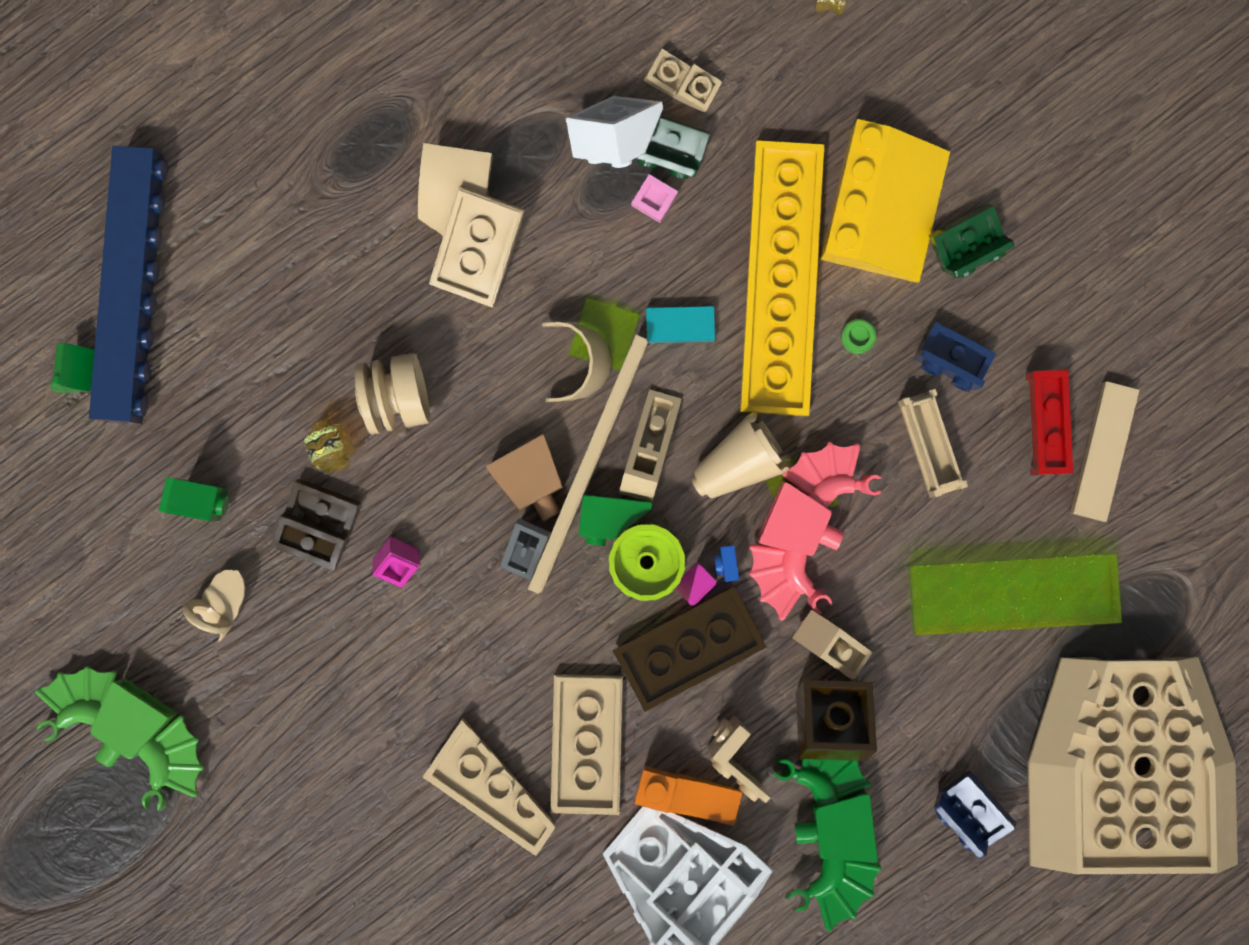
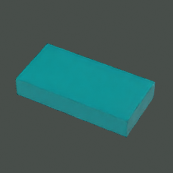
[646,306,715,343]

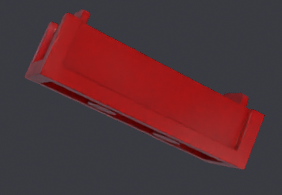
[1026,370,1073,476]

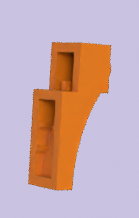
[634,765,743,826]

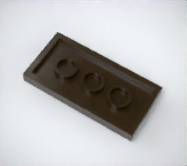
[613,586,767,712]

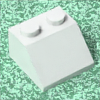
[566,96,663,168]

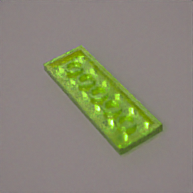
[908,554,1122,636]

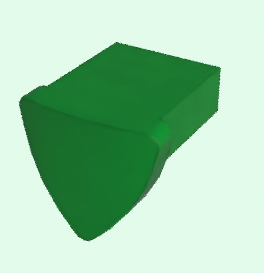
[50,343,95,393]

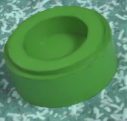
[840,319,876,354]

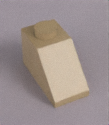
[792,610,873,681]

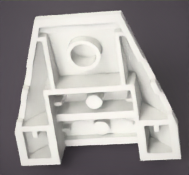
[603,807,773,945]

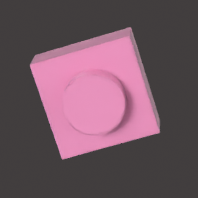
[631,174,678,223]

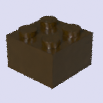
[796,680,877,761]

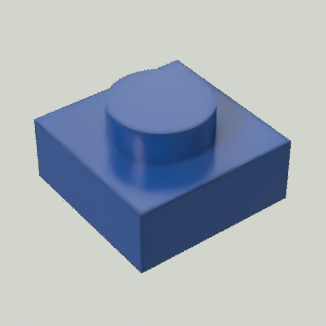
[713,545,739,582]

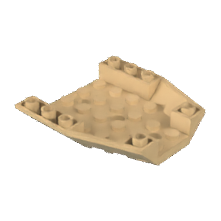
[1027,657,1238,874]

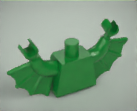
[771,757,881,932]

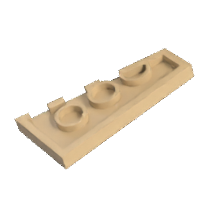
[423,718,556,856]

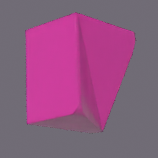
[372,536,420,588]
[675,563,717,606]

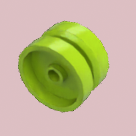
[609,524,685,601]

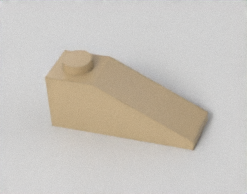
[619,389,682,503]

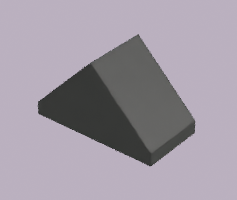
[500,518,552,581]

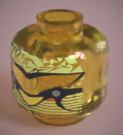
[304,420,355,473]

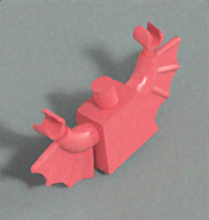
[749,442,882,621]

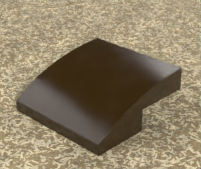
[271,478,362,571]

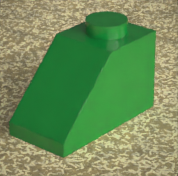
[158,477,229,521]
[578,495,652,546]

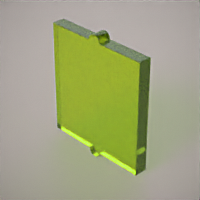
[569,298,640,371]

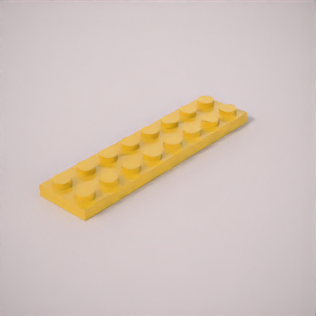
[740,140,824,417]

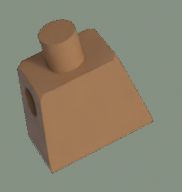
[486,435,563,522]

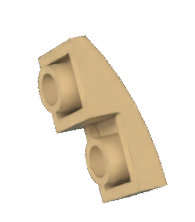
[643,49,722,112]

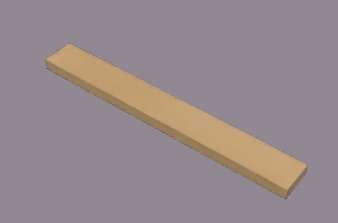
[528,335,648,594]

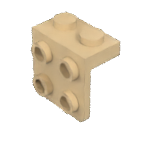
[707,715,771,803]

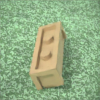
[898,389,968,498]

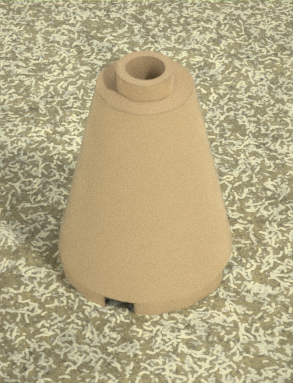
[691,412,791,499]

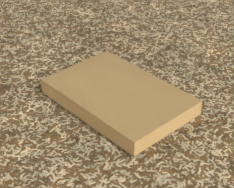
[429,186,525,307]

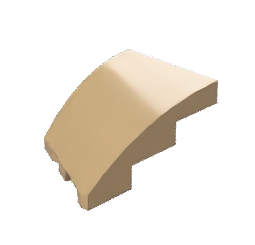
[418,143,493,236]

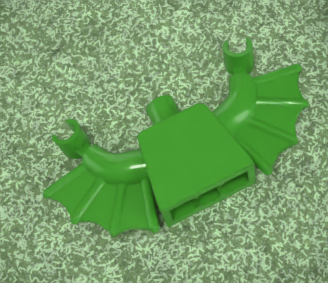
[35,666,204,811]

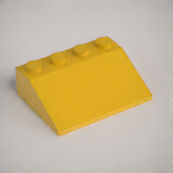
[820,119,950,283]

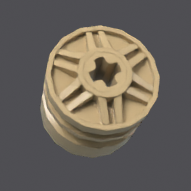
[355,352,431,435]

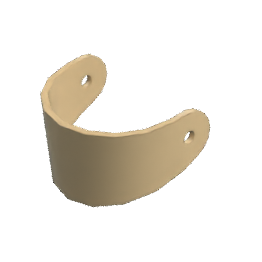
[542,322,612,402]

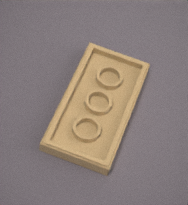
[550,674,623,815]

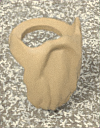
[183,569,246,642]

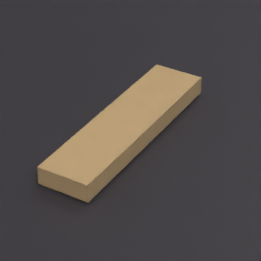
[1070,381,1140,522]

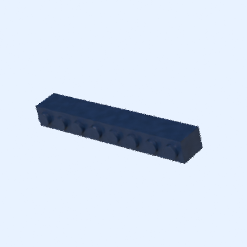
[89,146,168,424]

